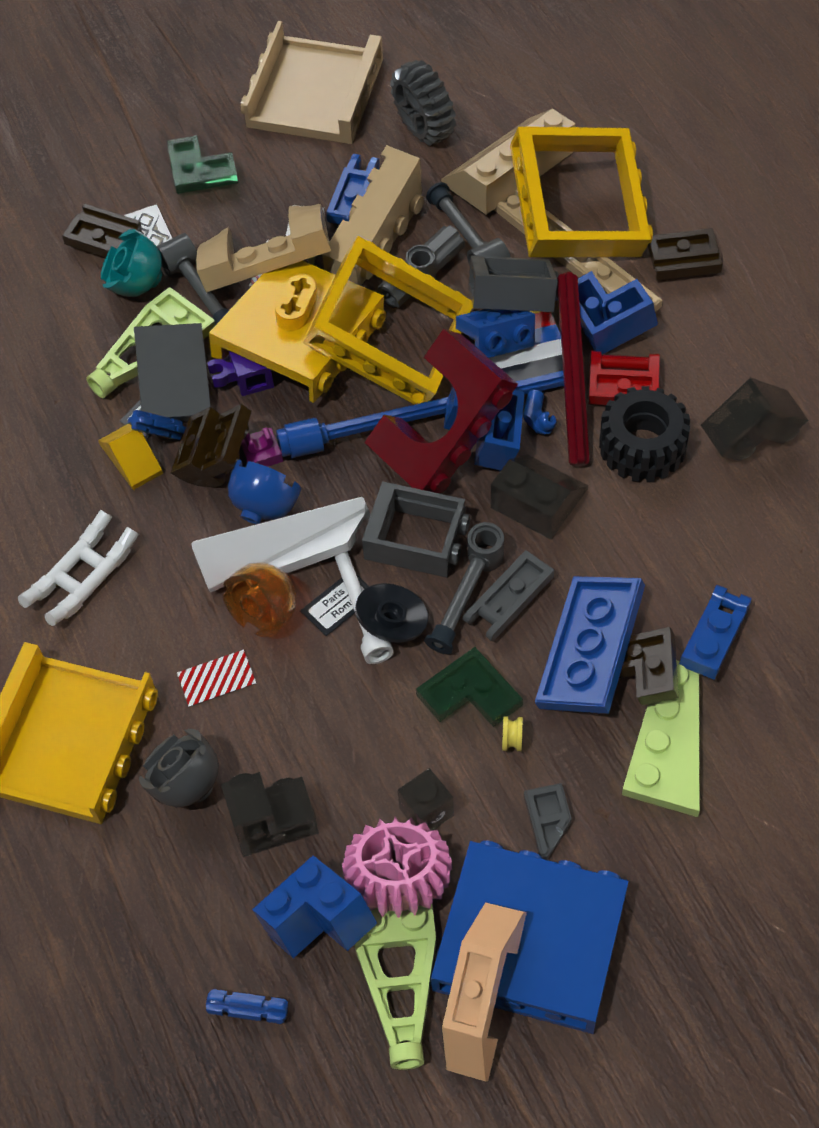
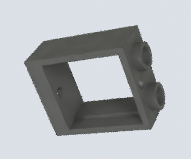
[468,256,559,312]
[362,481,471,578]

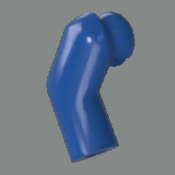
[523,390,557,435]

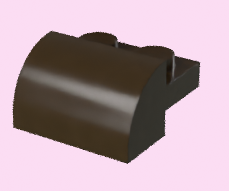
[170,404,252,487]

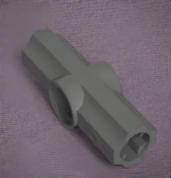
[378,225,465,308]

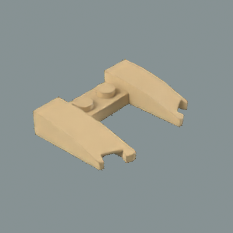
[196,204,331,293]

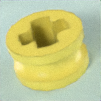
[502,716,523,752]

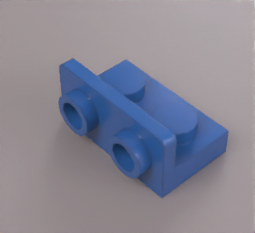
[456,309,535,358]

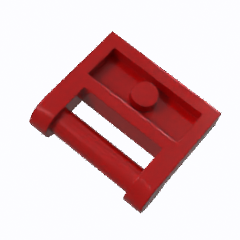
[589,351,660,405]

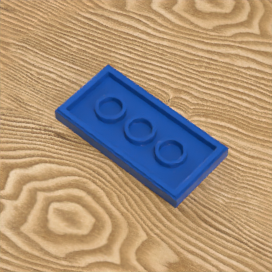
[535,576,645,714]

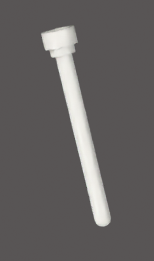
[334,551,393,664]

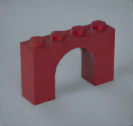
[364,329,518,494]

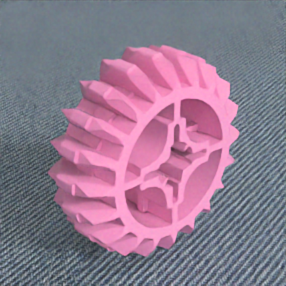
[342,816,452,918]

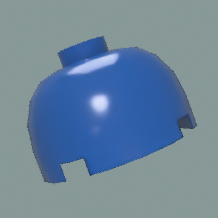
[228,460,302,525]

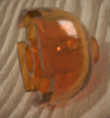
[222,562,297,637]

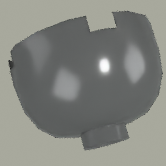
[139,729,219,808]

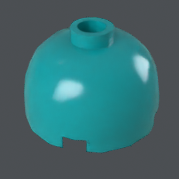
[101,229,163,297]

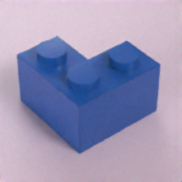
[578,271,658,355]
[444,387,525,472]
[252,855,378,958]

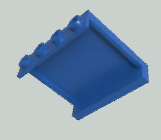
[431,841,629,1034]

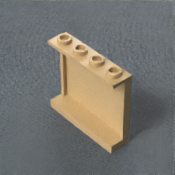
[241,21,383,144]

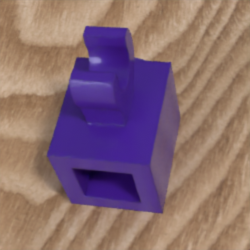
[207,350,274,397]

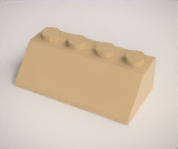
[441,108,576,215]

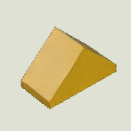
[98,424,163,490]

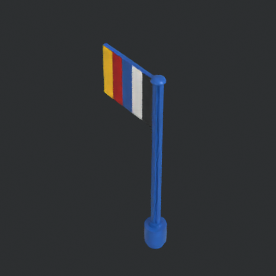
[276,311,564,459]

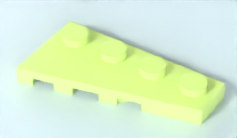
[622,660,700,817]

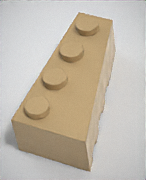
[322,145,424,286]

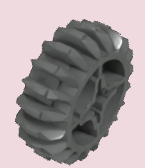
[390,60,456,146]

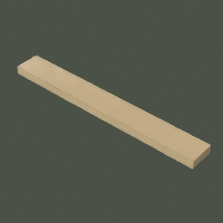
[494,190,663,312]

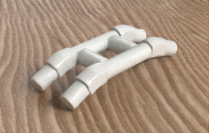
[18,510,139,626]

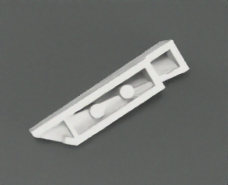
[191,497,370,593]

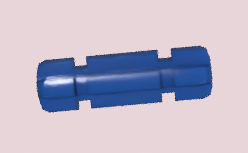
[128,410,186,441]
[206,989,288,1024]

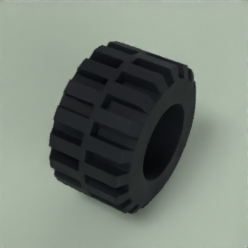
[599,386,690,482]

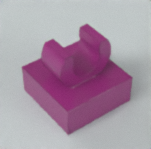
[240,427,283,467]

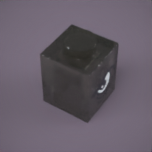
[397,768,454,831]

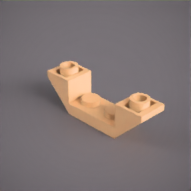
[442,902,526,1082]

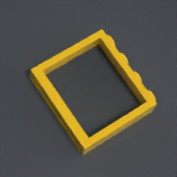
[510,127,653,257]
[303,236,473,405]

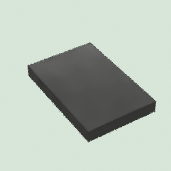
[134,323,210,421]

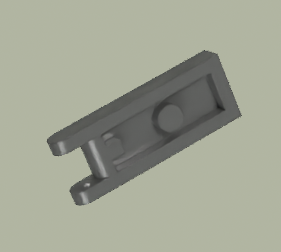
[463,550,554,641]

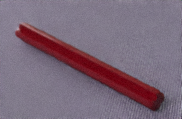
[557,272,590,467]

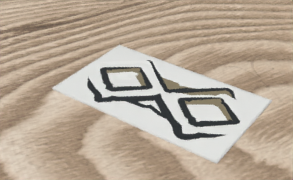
[124,204,172,246]

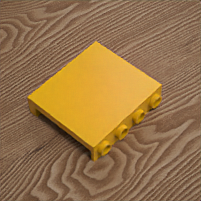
[209,261,386,403]
[0,642,158,824]

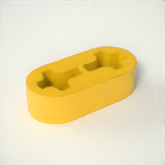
[275,274,317,331]

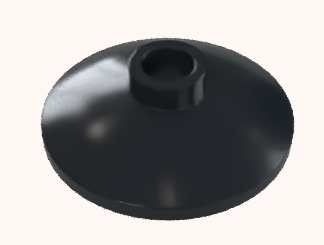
[355,583,428,643]

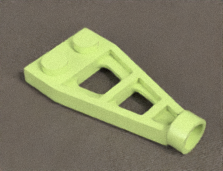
[86,287,216,398]
[354,904,436,1070]

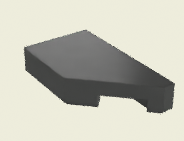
[523,783,572,860]

